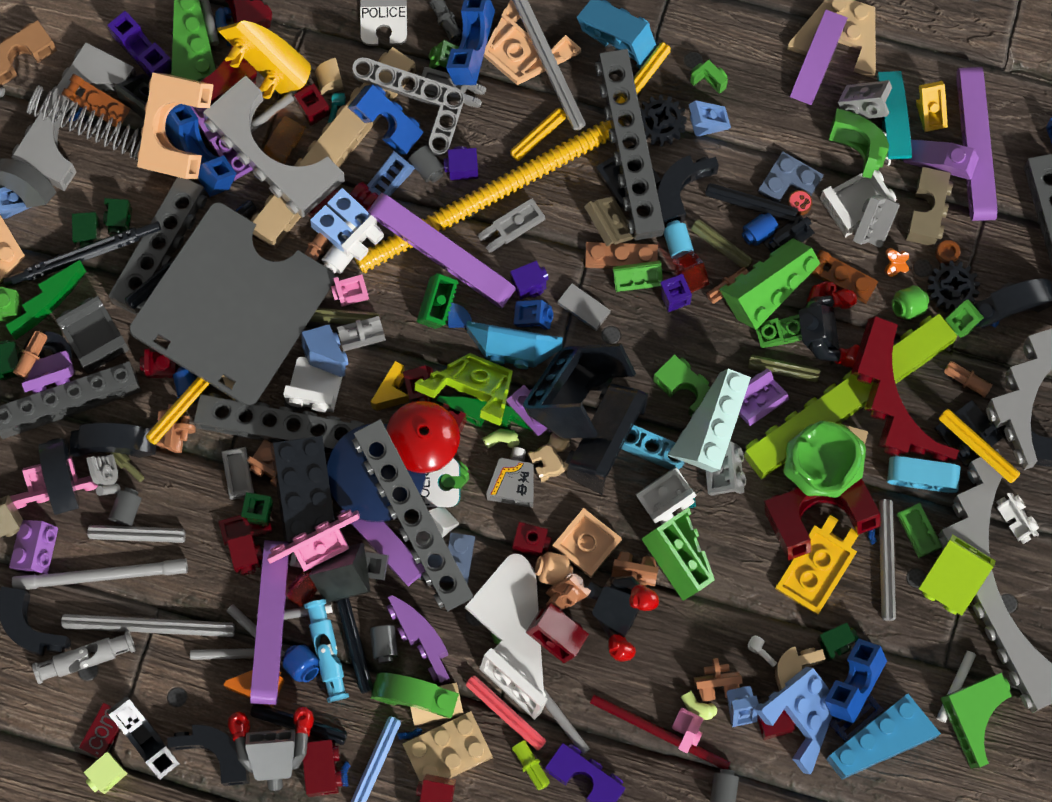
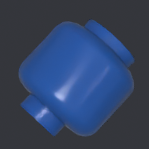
[282,645,319,682]

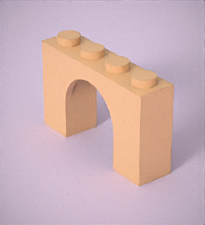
[137,73,214,179]

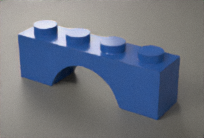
[446,0,495,85]
[165,104,237,197]

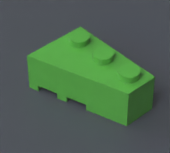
[642,507,715,601]

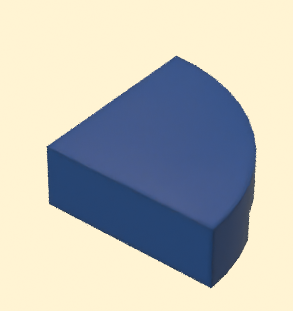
[448,303,472,328]

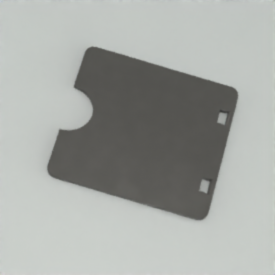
[130,203,335,406]

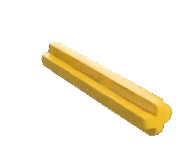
[510,108,566,161]

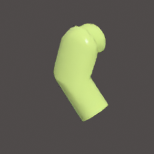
[482,429,520,449]

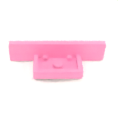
[10,456,98,509]
[267,510,360,571]

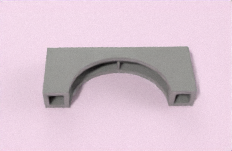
[11,43,137,191]
[203,75,345,218]

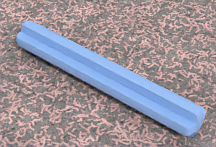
[351,716,401,802]

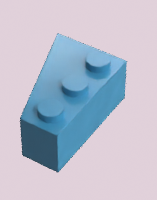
[577,0,657,69]

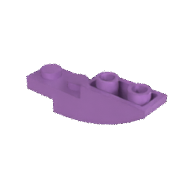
[190,106,254,181]
[386,595,450,686]

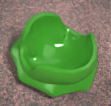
[784,421,866,498]

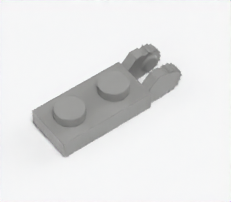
[422,67,486,108]
[478,198,545,253]

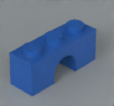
[348,85,424,154]
[824,638,887,724]

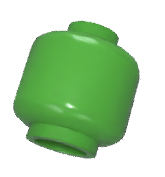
[892,286,929,320]

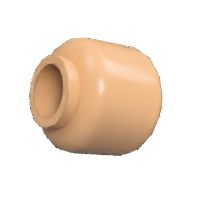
[535,552,573,585]

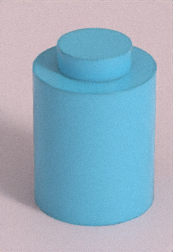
[664,220,694,259]

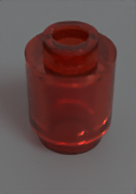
[286,569,318,608]

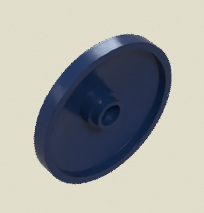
[327,424,426,522]

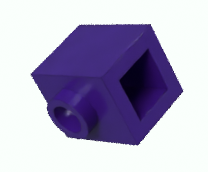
[444,146,478,181]
[510,261,549,300]

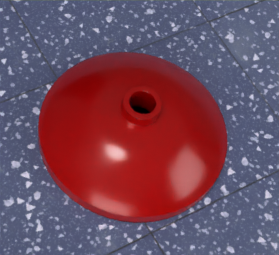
[386,401,460,473]

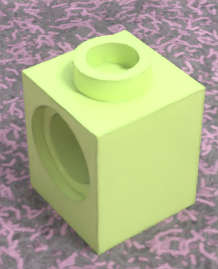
[84,752,128,794]

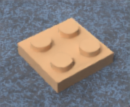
[552,508,622,578]

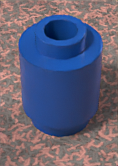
[742,212,778,246]
[173,367,200,403]

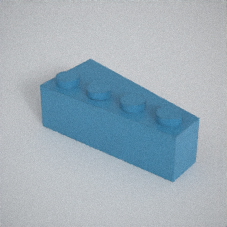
[826,694,941,779]

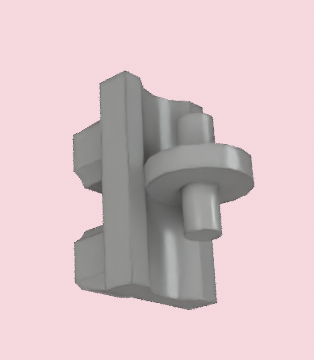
[337,316,386,351]

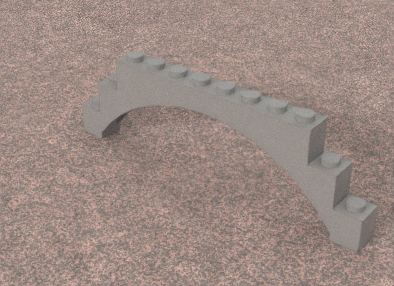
[938,449,1052,713]

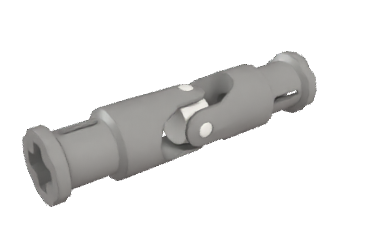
[32,631,136,684]

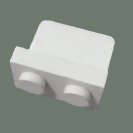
[283,357,343,413]
[635,467,697,524]

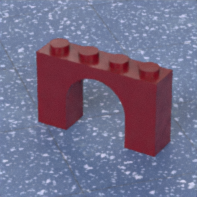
[764,478,880,561]

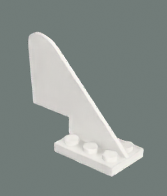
[465,554,548,720]

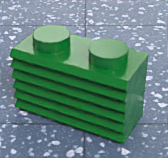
[416,274,459,329]

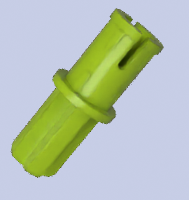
[512,740,550,790]

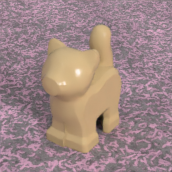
[527,433,570,483]

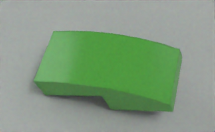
[756,314,802,348]

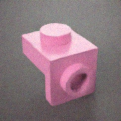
[331,275,369,307]
[672,708,704,753]

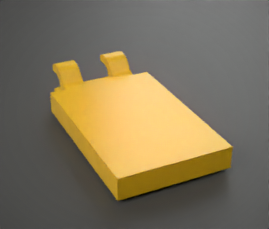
[775,515,859,615]

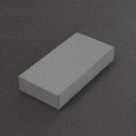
[558,283,611,331]
[221,447,255,500]

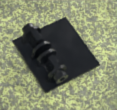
[934,400,1003,466]

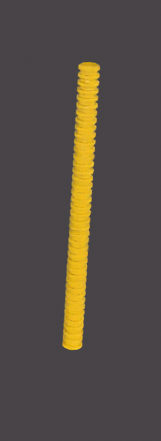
[355,119,624,273]

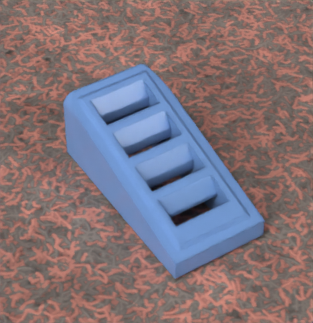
[367,151,415,197]

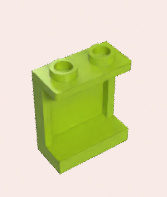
[919,534,996,616]

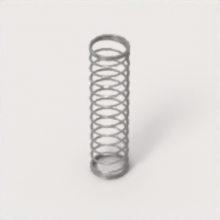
[26,85,142,160]

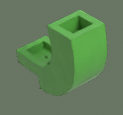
[829,108,889,179]
[370,673,459,719]

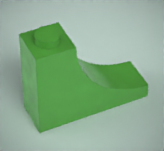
[940,673,1012,769]

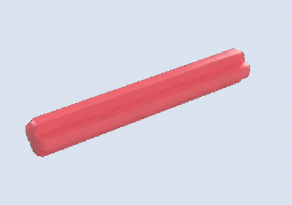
[466,675,546,751]

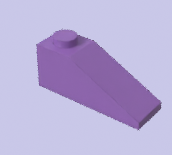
[903,139,979,180]

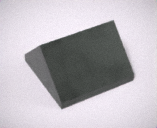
[115,74,150,119]
[309,543,371,603]

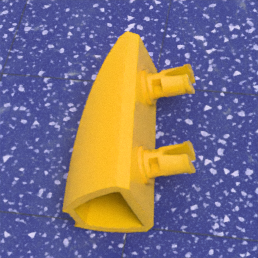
[217,20,311,99]

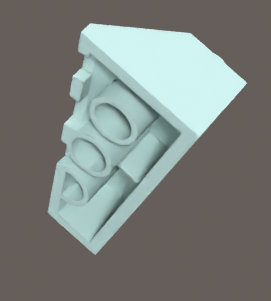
[667,369,751,472]

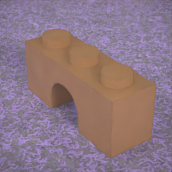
[0,20,57,87]

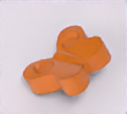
[885,248,909,277]

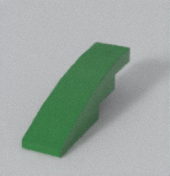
[6,260,87,340]
[436,396,533,432]

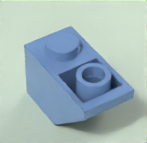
[302,325,348,377]

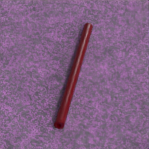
[590,694,731,769]

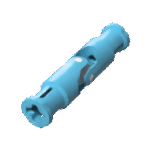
[304,599,349,703]

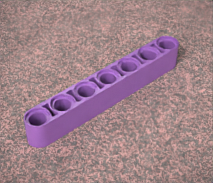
[957,67,997,221]
[367,193,516,308]
[250,540,290,705]

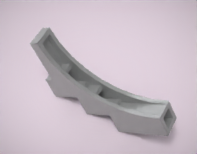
[986,329,1052,470]

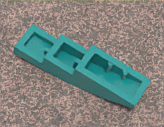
[877,71,912,160]

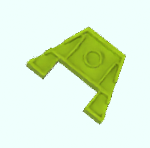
[415,353,513,426]

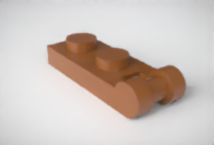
[61,74,131,128]
[811,250,879,304]

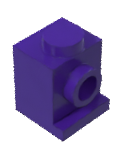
[660,274,692,312]

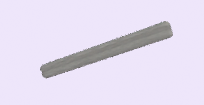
[879,499,896,621]

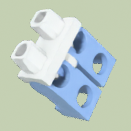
[310,188,384,261]

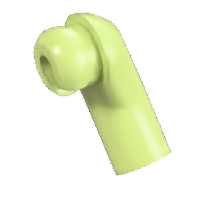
[681,691,717,720]

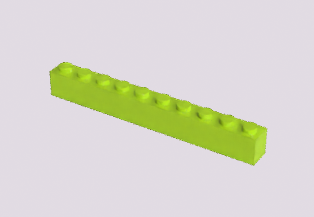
[744,314,957,480]

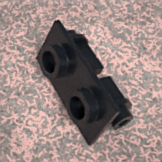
[763,215,815,253]

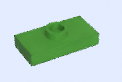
[613,261,663,292]
[897,503,942,558]

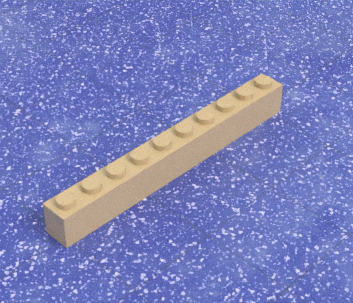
[251,47,416,250]

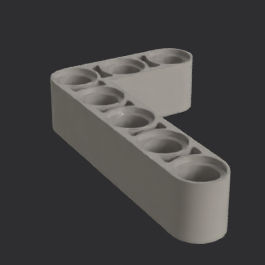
[352,57,464,156]

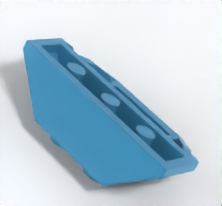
[467,321,563,369]

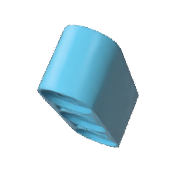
[622,425,684,470]
[887,456,961,493]

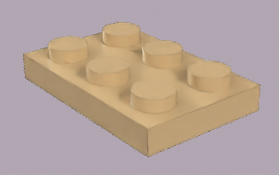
[403,711,493,781]

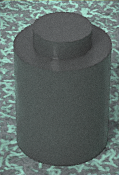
[408,145,444,183]
[108,488,142,526]
[370,625,398,664]
[710,769,739,802]

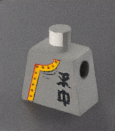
[486,447,534,508]

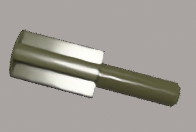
[105,452,144,482]

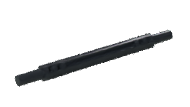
[3,221,161,287]

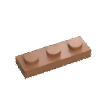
[585,242,658,269]

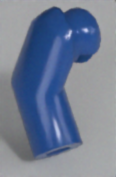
[215,7,232,30]

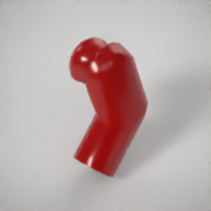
[806,281,837,304]

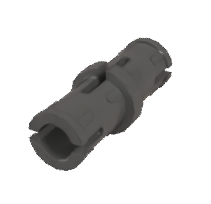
[429,0,463,42]

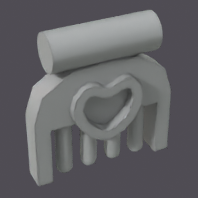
[86,454,121,496]

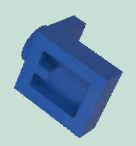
[514,300,553,330]

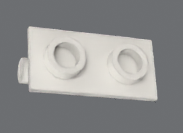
[996,493,1039,544]

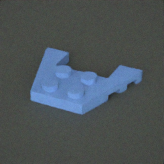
[754,667,832,775]

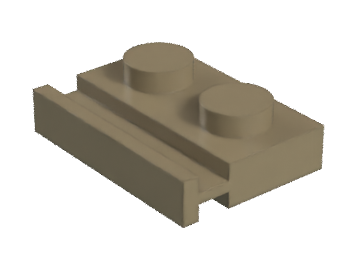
[584,196,634,246]

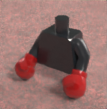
[799,289,860,368]
[587,576,659,662]

